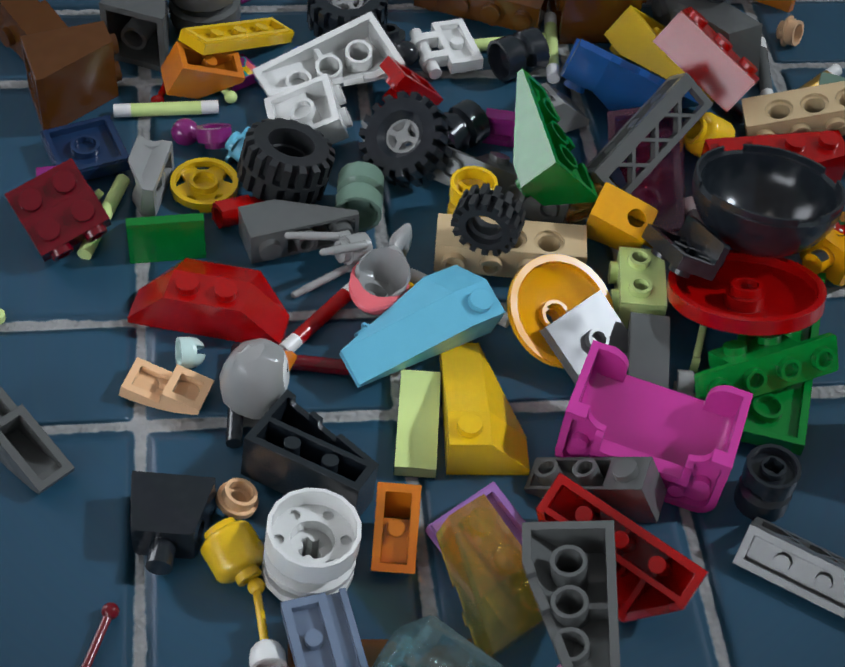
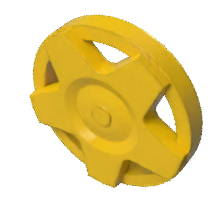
[170,157,239,213]

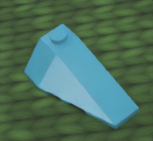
[339,265,506,388]

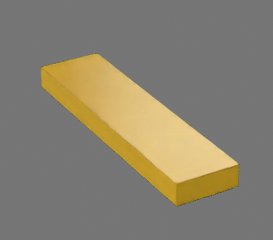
[178,17,295,55]

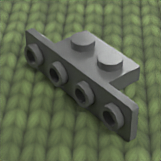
[433,146,571,224]

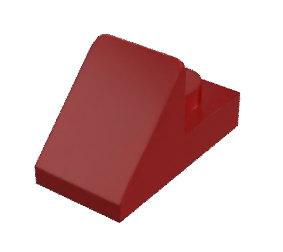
[379,56,444,105]

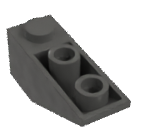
[238,199,359,264]
[524,457,667,523]

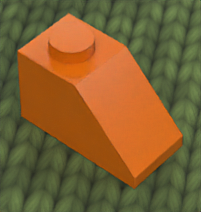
[160,41,245,99]

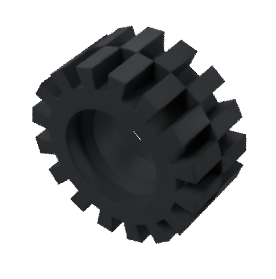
[451,183,526,256]

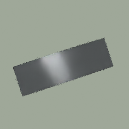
[0,386,75,495]

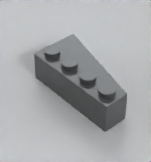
[651,0,763,85]

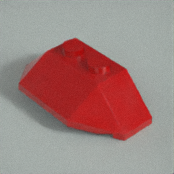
[127,258,290,345]
[536,473,709,623]

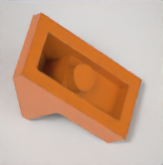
[371,482,422,574]

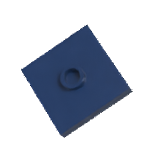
[40,115,131,181]

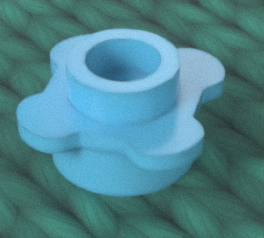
[224,126,250,163]

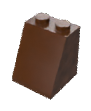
[548,0,647,44]
[20,20,122,130]

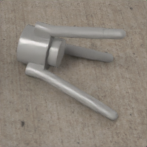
[284,230,373,299]

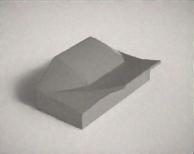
[128,135,174,217]

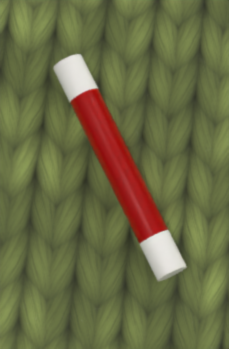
[279,282,352,352]

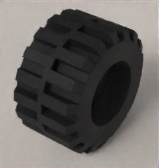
[236,118,335,204]

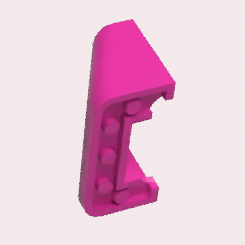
[555,340,753,513]

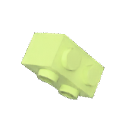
[608,246,668,329]

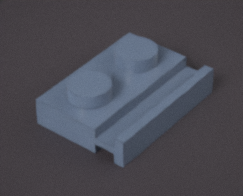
[280,588,369,667]

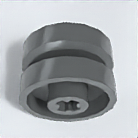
[168,0,241,30]

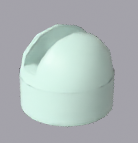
[175,337,206,369]

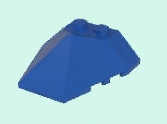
[560,38,699,118]

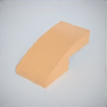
[118,357,215,415]

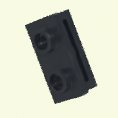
[641,215,730,281]

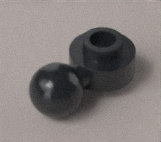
[381,23,418,67]

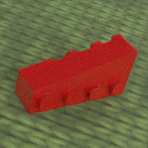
[701,130,845,183]

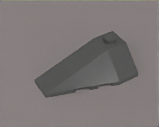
[522,520,620,667]

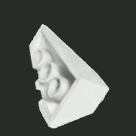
[252,11,405,97]

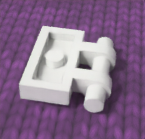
[409,18,484,79]

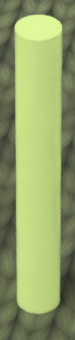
[77,174,130,260]

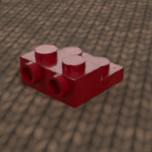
[4,158,111,262]

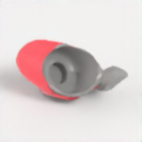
[349,223,412,315]

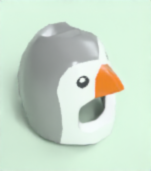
[219,338,297,419]

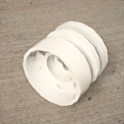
[262,487,362,602]

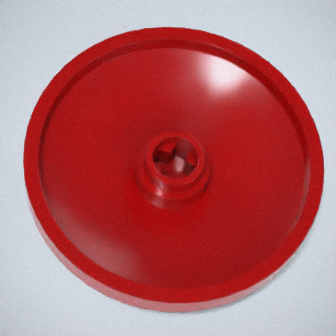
[667,250,827,336]

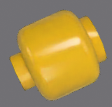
[684,112,735,158]
[200,517,264,587]

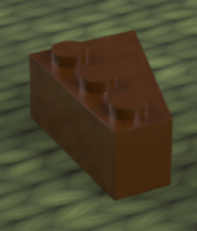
[0,0,68,62]

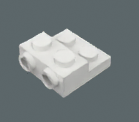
[264,73,353,144]

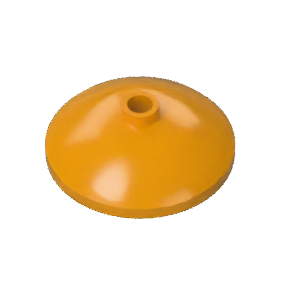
[507,254,614,368]

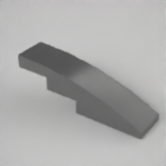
[627,312,670,388]

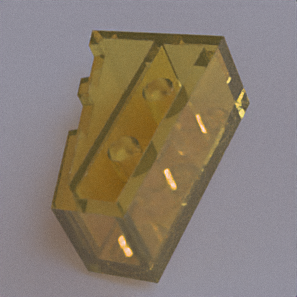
[436,494,544,667]

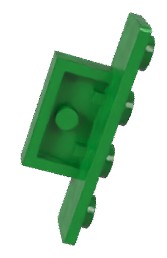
[694,332,839,401]

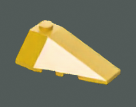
[604,5,714,102]
[439,343,530,475]

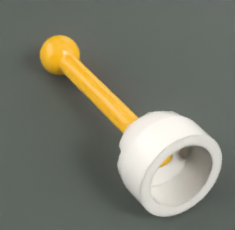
[247,577,288,667]

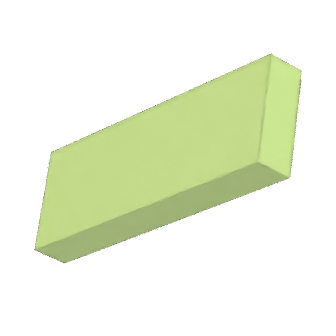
[394,369,441,478]

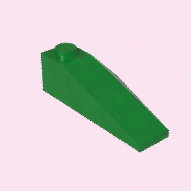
[513,68,598,206]

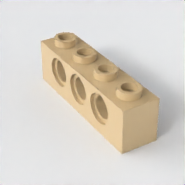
[741,81,845,136]
[433,213,587,278]

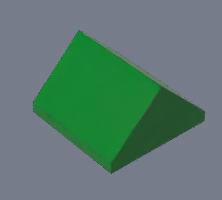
[125,213,206,264]

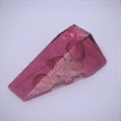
[607,107,685,232]

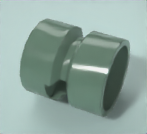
[335,161,384,231]

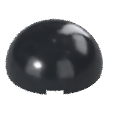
[692,144,845,258]

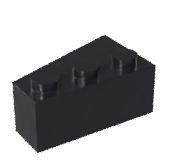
[241,389,379,518]

